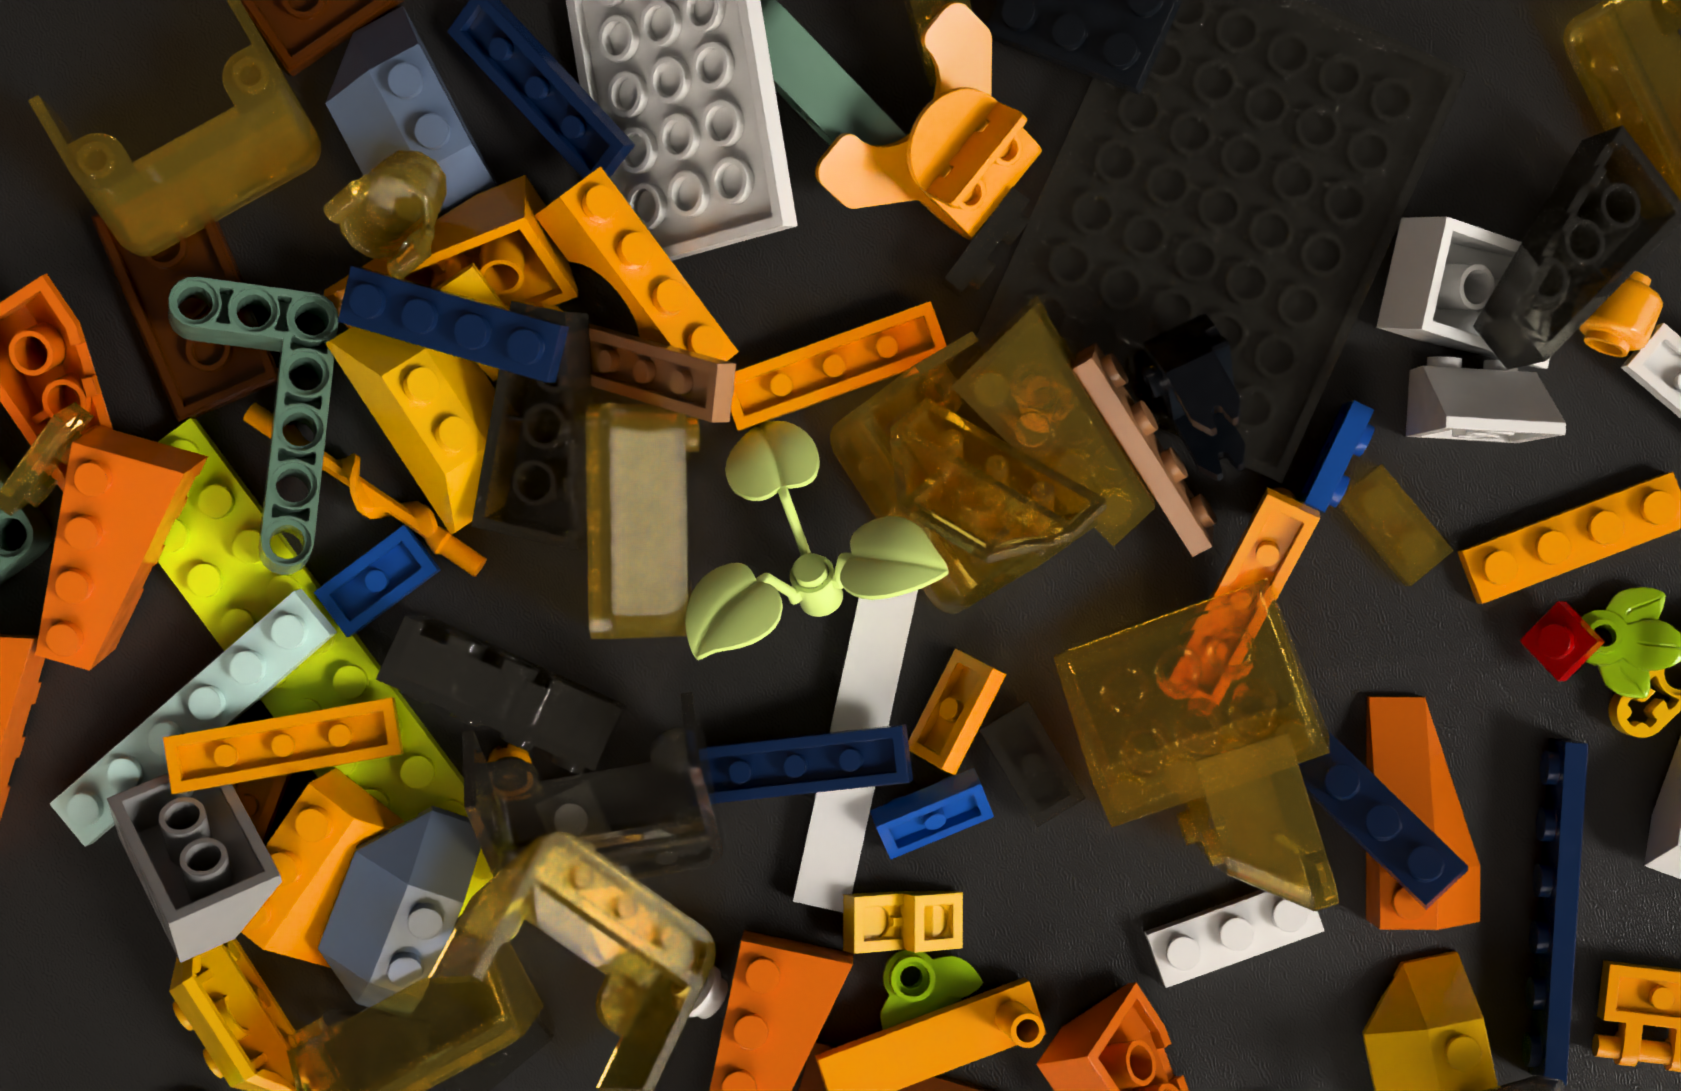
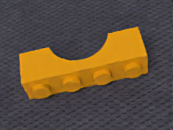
[534,166,739,361]

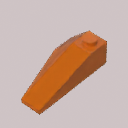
[0,273,113,492]
[1366,696,1480,930]
[1036,982,1189,1091]

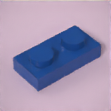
[1296,400,1375,513]
[314,525,441,637]
[870,768,994,859]

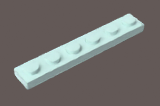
[50,589,337,847]

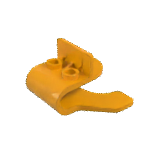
[815,1,1042,240]

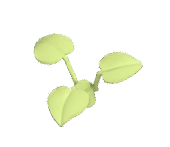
[685,421,949,660]

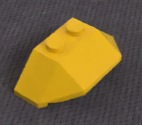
[325,326,518,534]
[169,939,331,1091]
[1362,951,1499,1091]

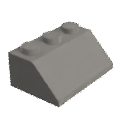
[107,773,282,963]

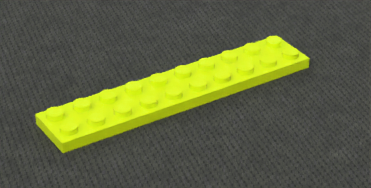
[158,418,528,917]

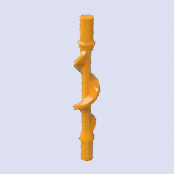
[243,402,487,577]

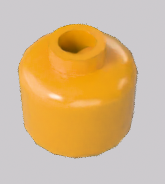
[1576,269,1663,357]

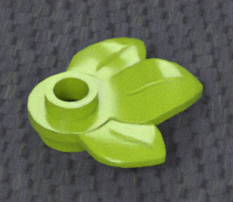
[1581,587,1681,699]
[880,950,983,1030]

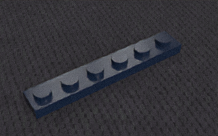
[1522,738,1588,1086]

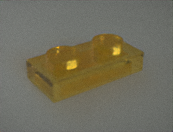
[0,402,94,516]
[1338,464,1454,587]

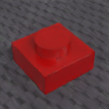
[1519,601,1605,681]

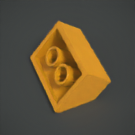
[241,768,405,968]

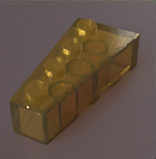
[951,295,1155,547]

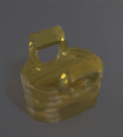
[323,150,447,280]

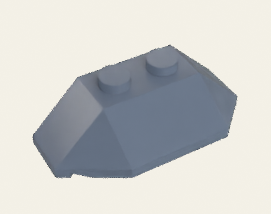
[325,6,498,221]
[318,806,487,1020]

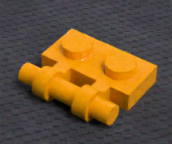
[1592,960,1681,1072]

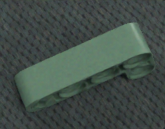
[760,0,906,146]

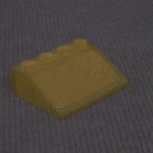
[1054,578,1330,828]

